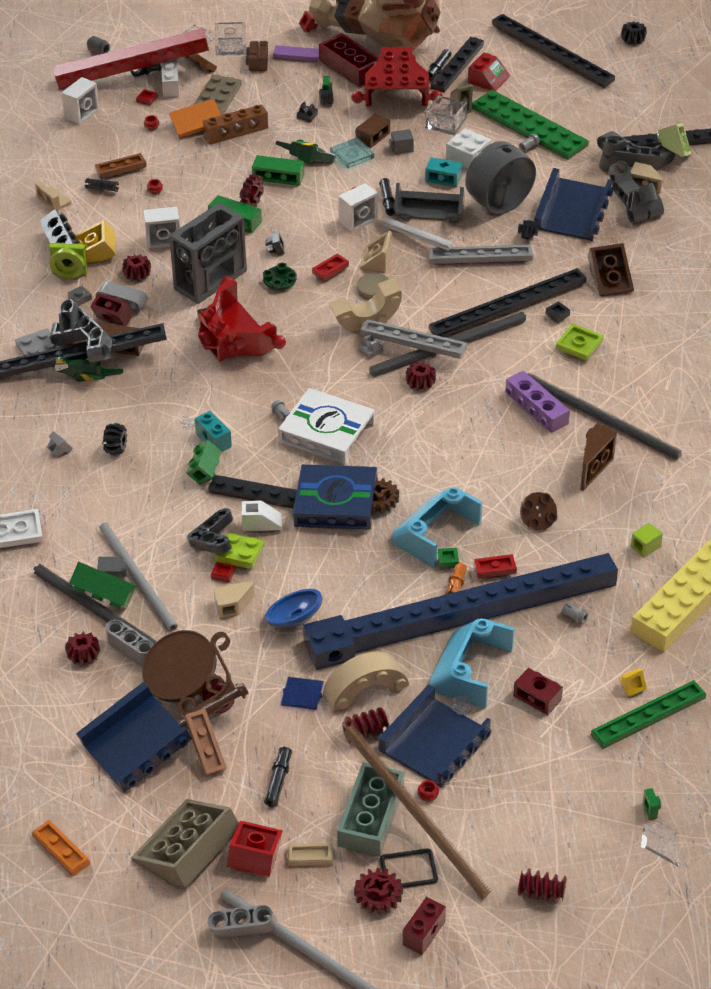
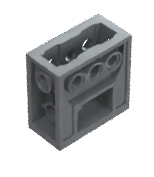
[169,203,247,304]

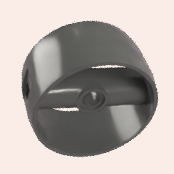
[465,141,536,214]

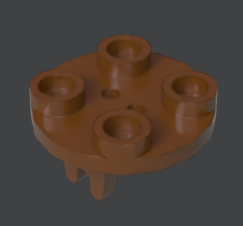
[520,492,558,531]

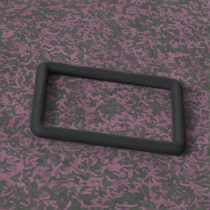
[380,848,438,887]

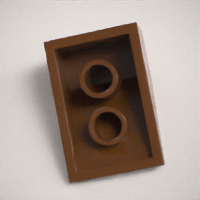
[588,243,634,296]
[580,423,617,491]

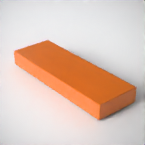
[32,820,90,877]

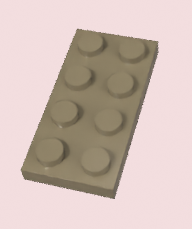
[193,74,242,115]

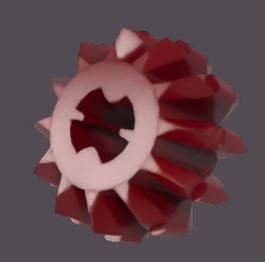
[122,254,151,281]
[406,362,436,391]
[65,631,100,665]

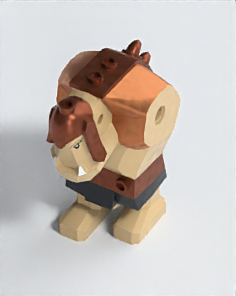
[309,0,441,51]

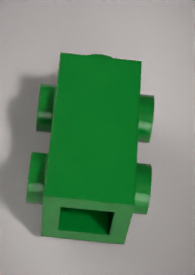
[186,440,222,485]

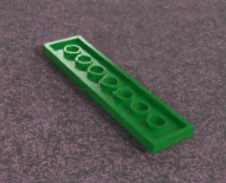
[472,90,589,160]

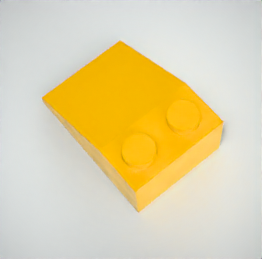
[62,220,116,265]

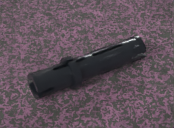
[427,49,452,80]
[379,178,395,216]
[264,746,292,807]

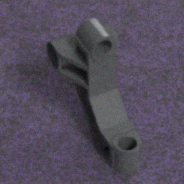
[597,131,676,171]
[608,161,664,224]
[50,299,112,363]

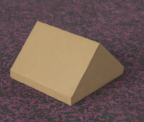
[359,230,392,273]

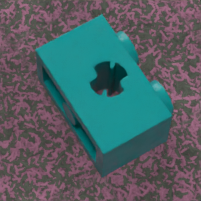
[425,157,462,187]
[195,411,232,452]

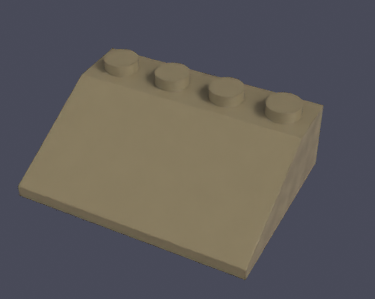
[131,799,239,888]

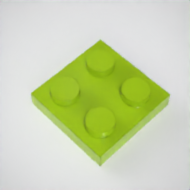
[555,323,604,361]
[215,533,264,569]

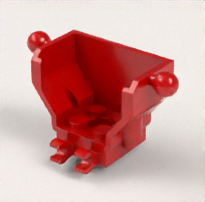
[351,47,443,106]
[198,276,286,362]

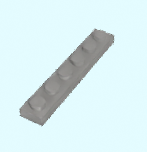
[429,245,533,264]
[360,319,467,359]

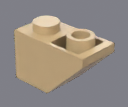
[213,581,254,619]

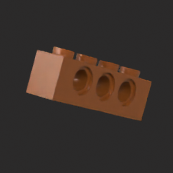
[203,104,268,145]

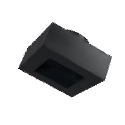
[545,301,571,323]

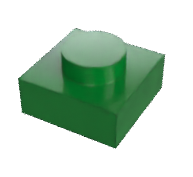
[322,76,333,90]
[437,548,459,568]
[642,788,661,820]

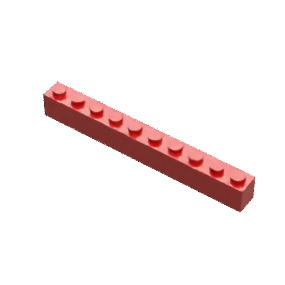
[54,28,209,89]

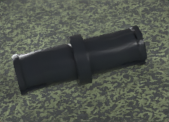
[85,178,119,192]

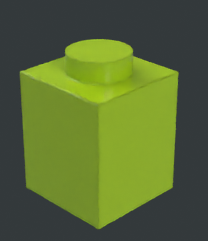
[630,523,663,557]

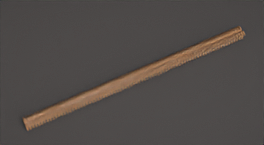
[343,724,492,899]

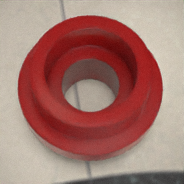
[144,115,160,129]
[147,179,163,194]
[417,780,439,801]

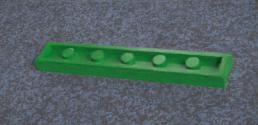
[591,680,706,749]

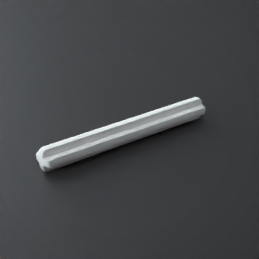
[384,218,453,251]

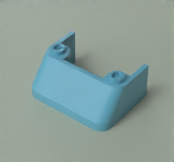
[392,487,482,568]
[430,619,515,709]

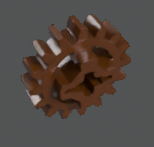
[372,478,399,513]

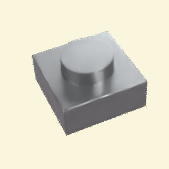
[67,286,92,306]

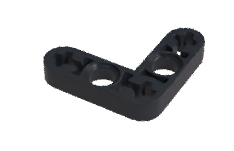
[187,508,234,554]

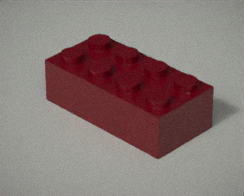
[319,33,378,87]

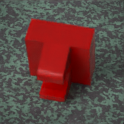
[299,10,318,32]

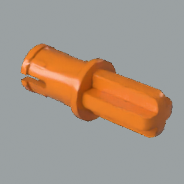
[445,562,467,595]

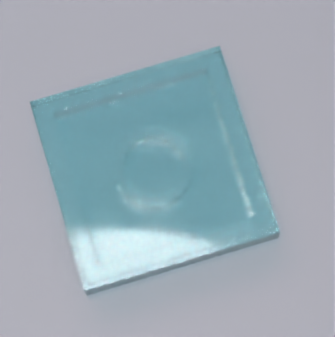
[330,137,374,168]

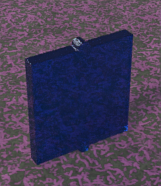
[281,677,324,710]

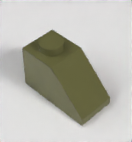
[450,84,473,116]

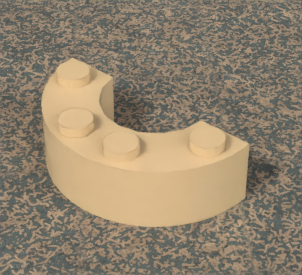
[329,277,402,331]
[323,652,409,712]

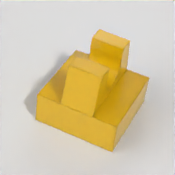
[619,668,647,697]

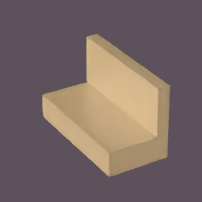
[35,181,71,211]

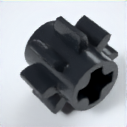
[517,220,539,240]

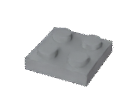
[15,328,60,356]

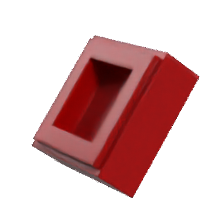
[136,89,158,106]
[211,562,236,583]

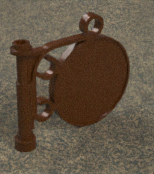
[142,630,249,729]

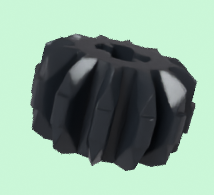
[621,21,647,45]
[102,423,128,455]

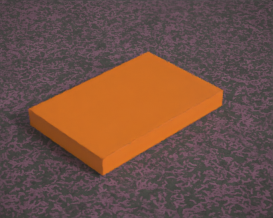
[169,99,221,138]

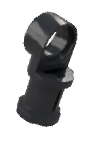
[130,63,162,77]

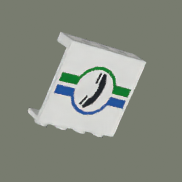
[278,388,375,465]

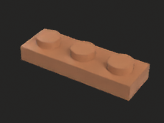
[184,709,227,776]

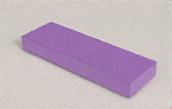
[273,45,319,62]

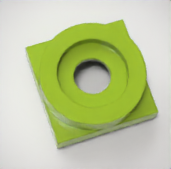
[49,243,88,279]

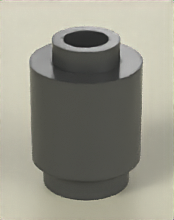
[87,36,110,55]

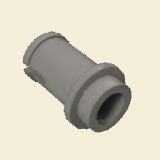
[519,134,540,152]
[271,400,290,422]
[561,602,589,624]

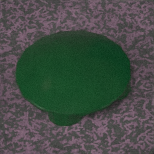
[263,262,297,290]

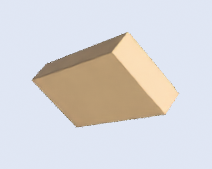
[288,843,333,867]

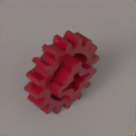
[239,174,264,207]
[354,868,403,915]

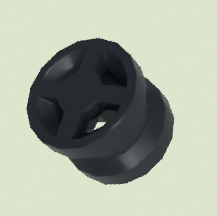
[319,88,334,105]

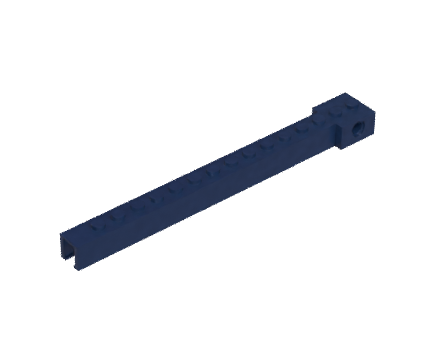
[303,553,618,670]

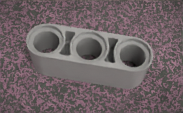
[95,282,148,313]
[106,620,153,666]
[207,905,278,938]

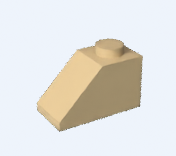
[631,162,663,193]

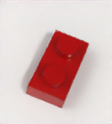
[312,253,349,281]
[474,554,517,579]

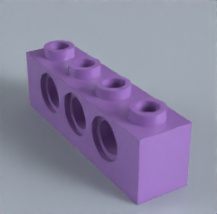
[505,371,570,433]

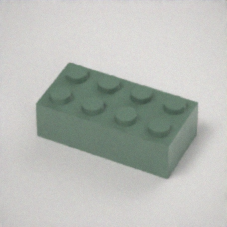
[337,762,404,857]

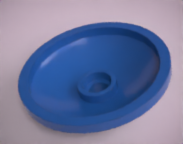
[265,589,323,628]

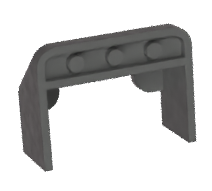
[394,183,465,223]

